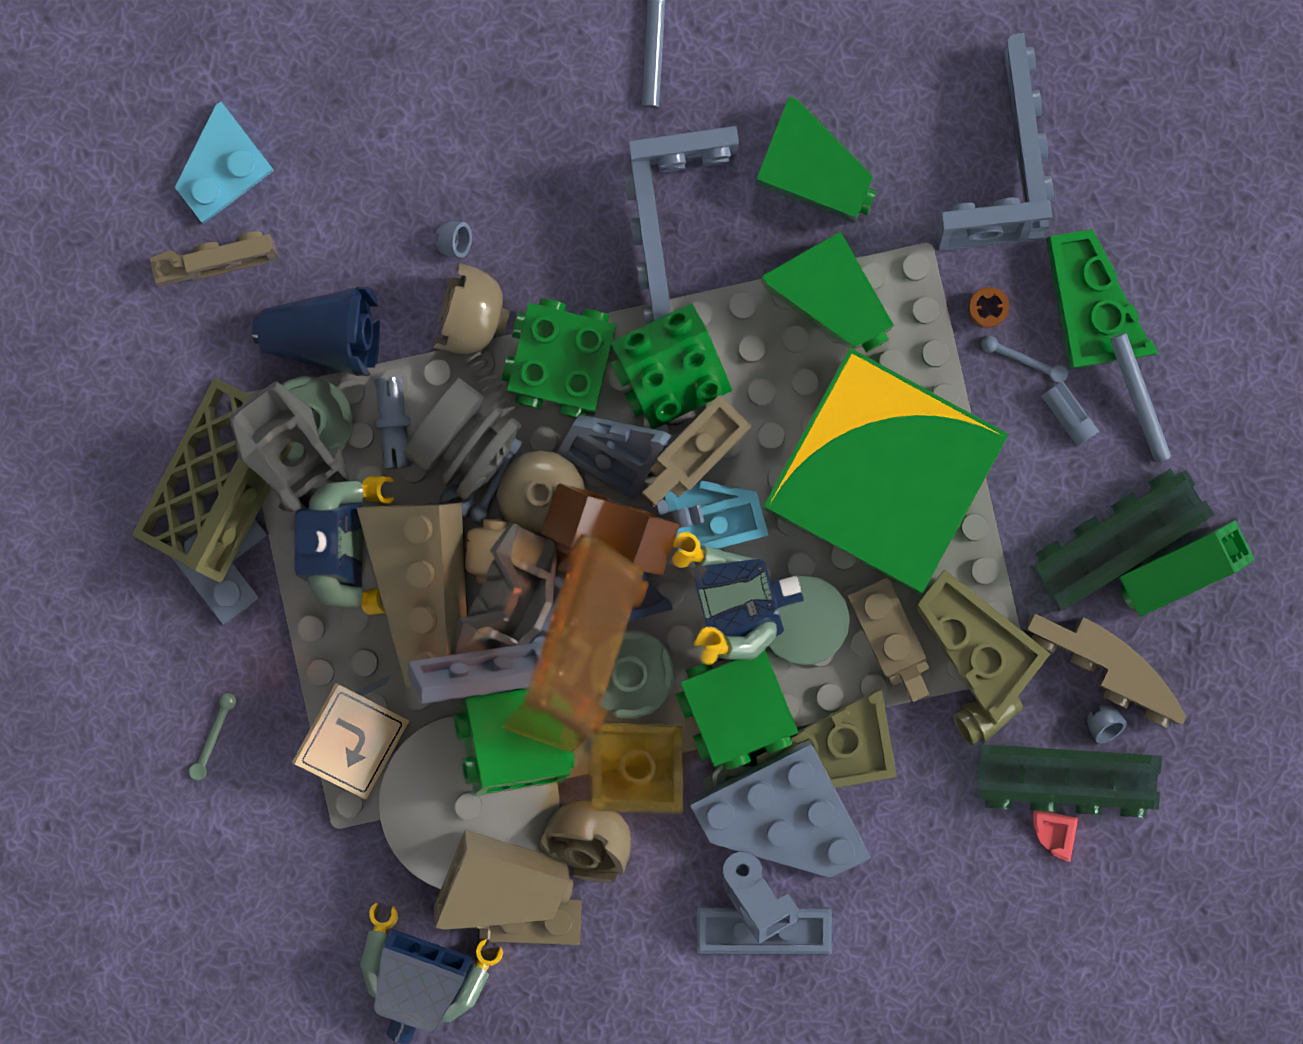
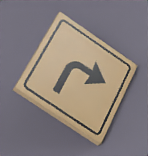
[292,683,409,799]

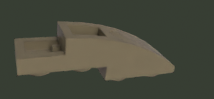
[1023,614,1186,728]

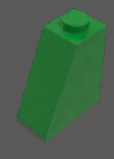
[755,96,877,223]
[761,232,894,353]
[1120,520,1255,617]

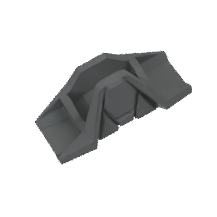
[230,382,350,513]
[452,523,557,655]

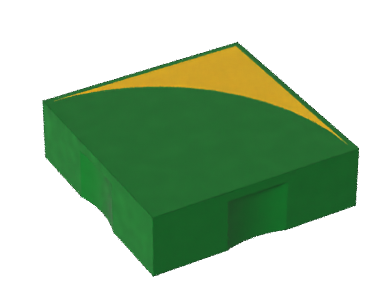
[762,348,1009,594]

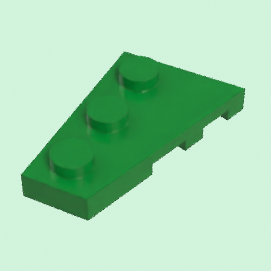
[1045,229,1159,370]

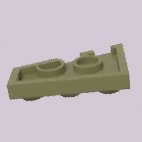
[756,687,897,788]

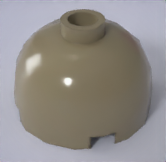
[433,262,510,355]
[496,450,585,539]
[539,798,632,883]

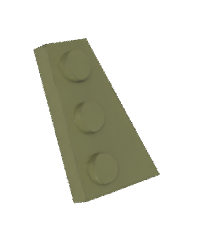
[915,570,1050,726]

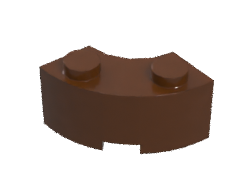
[541,483,680,578]

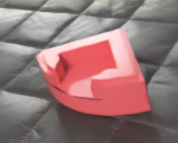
[1032,809,1078,862]

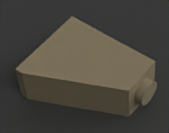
[434,830,573,930]

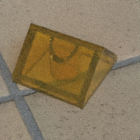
[587,722,683,814]

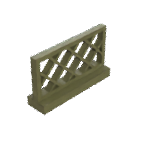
[132,377,294,583]

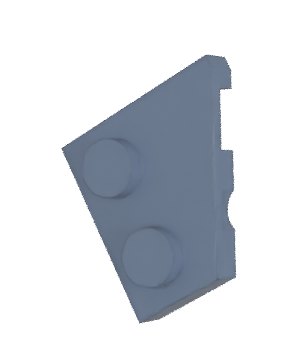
[557,414,671,499]

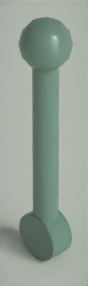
[189,693,236,781]

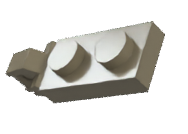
[150,231,279,287]
[641,395,752,507]
[847,577,930,702]
[470,899,582,945]

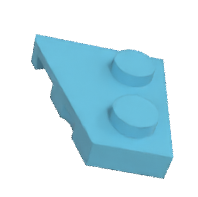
[175,101,274,224]
[665,480,768,550]

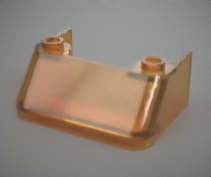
[504,533,648,753]

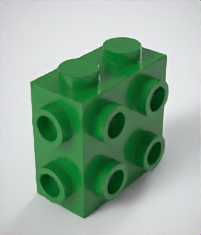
[501,298,617,419]
[611,303,733,429]
[675,649,799,771]
[453,685,575,796]

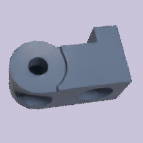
[723,852,798,944]

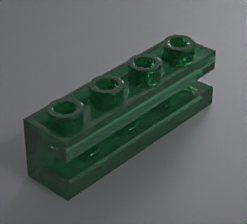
[1030,468,1215,612]
[975,744,1162,818]

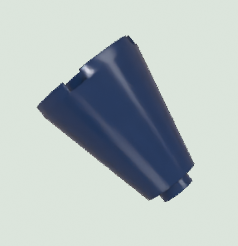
[252,286,380,376]

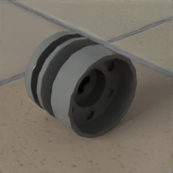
[403,378,521,500]

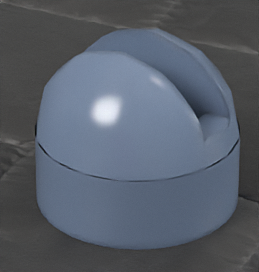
[434,221,472,258]
[440,484,476,520]
[1087,704,1127,743]

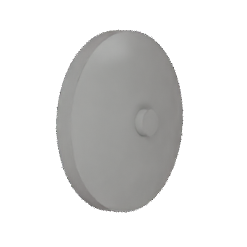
[379,714,559,889]

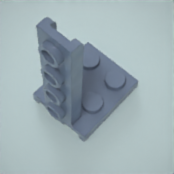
[936,33,1054,251]
[624,126,739,325]

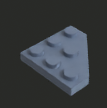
[689,739,871,878]

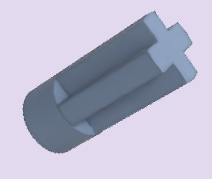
[1041,381,1099,447]

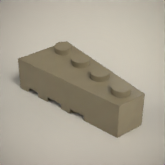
[357,503,467,688]

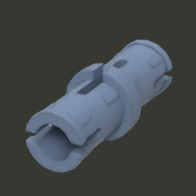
[374,377,412,469]

